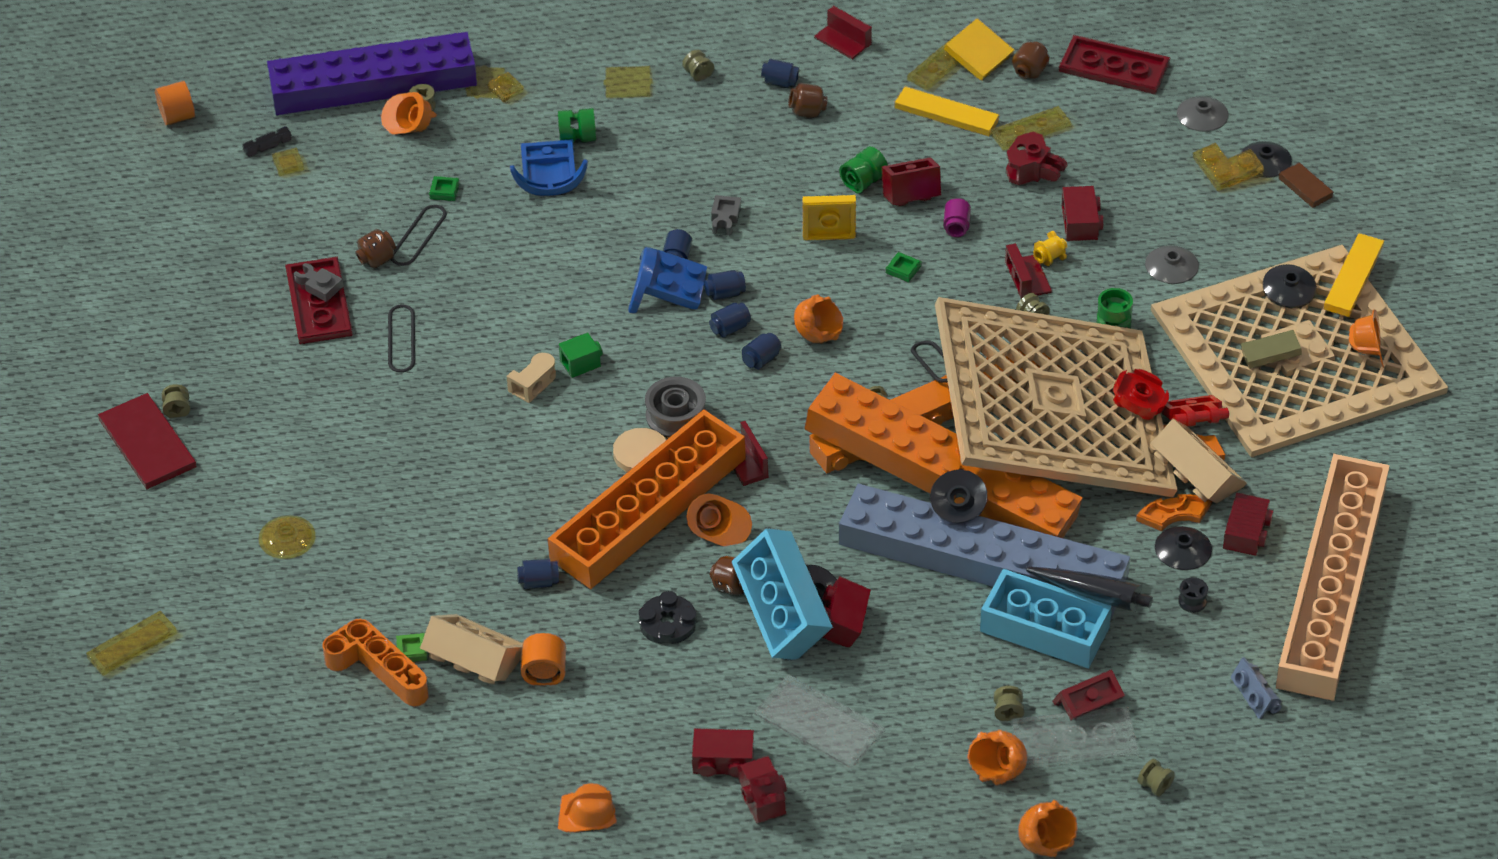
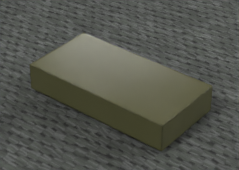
[1241,330,1302,369]

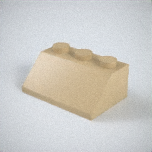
[1150,419,1247,504]
[420,614,523,684]

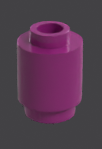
[943,198,971,237]

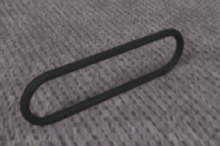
[391,204,447,266]
[388,304,415,373]
[911,341,948,383]

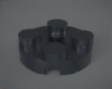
[638,591,697,644]

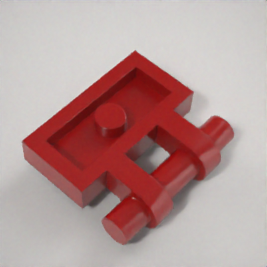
[1161,395,1229,427]

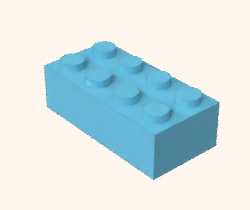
[731,528,833,660]
[980,569,1112,669]

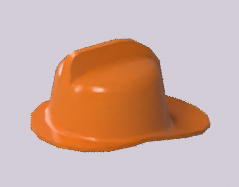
[381,92,437,134]
[1349,309,1384,368]
[687,493,752,546]
[558,783,617,832]

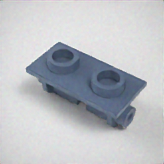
[1231,657,1281,719]

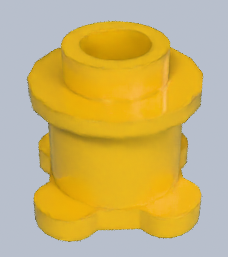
[1033,231,1067,266]

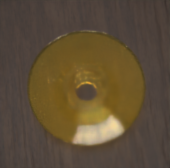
[259,515,315,559]

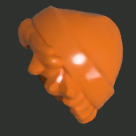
[794,294,844,343]
[967,730,1027,785]
[1018,800,1078,857]

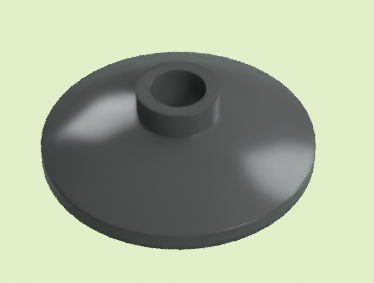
[1177,96,1228,132]
[1145,245,1199,284]

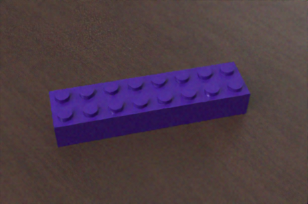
[267,32,477,116]

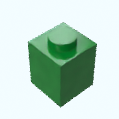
[559,332,603,378]

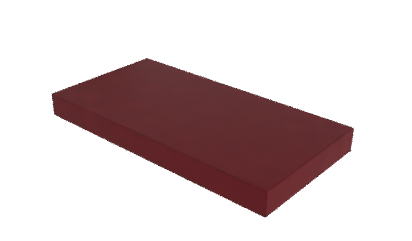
[1058,35,1170,95]
[285,256,353,344]
[98,393,197,490]

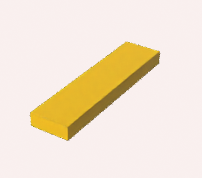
[895,87,999,136]
[1323,233,1384,317]

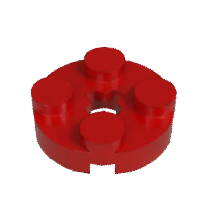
[1113,369,1169,420]

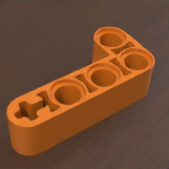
[323,619,429,706]

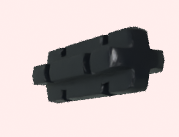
[242,126,292,157]

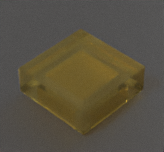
[488,72,524,103]
[272,148,304,176]

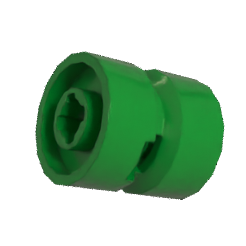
[558,108,596,143]
[839,146,888,194]
[1096,288,1133,329]

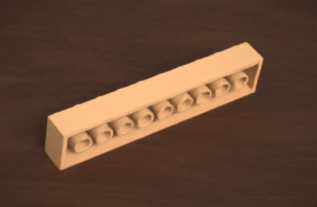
[1276,454,1390,701]

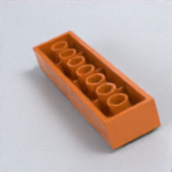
[547,409,746,589]

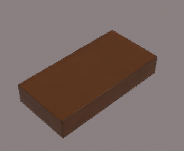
[1279,162,1333,208]

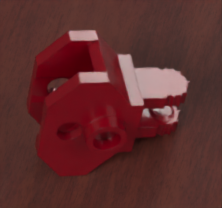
[1006,131,1068,185]
[738,756,787,823]

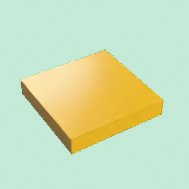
[944,18,1014,81]
[802,195,856,240]

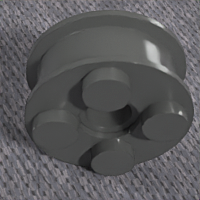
[645,377,706,438]

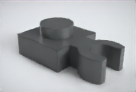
[711,195,741,236]
[294,263,344,302]

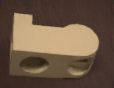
[507,353,556,403]

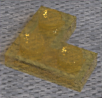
[1193,143,1264,191]

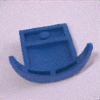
[510,140,588,196]
[628,247,707,313]

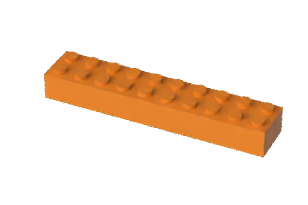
[804,372,1083,538]

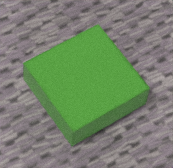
[396,633,427,662]

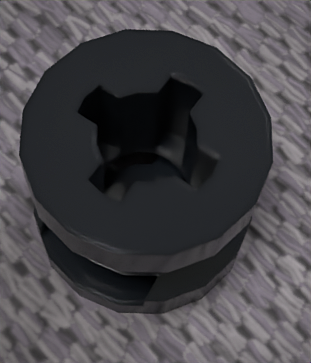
[1178,577,1208,613]

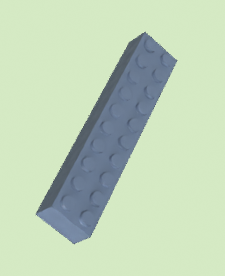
[839,484,1130,619]

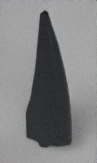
[1026,566,1153,612]

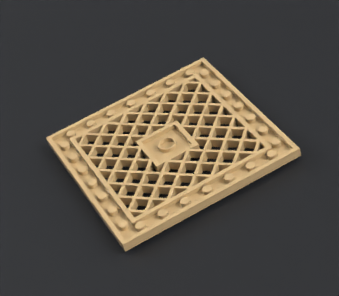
[1151,245,1448,457]
[935,297,1177,497]

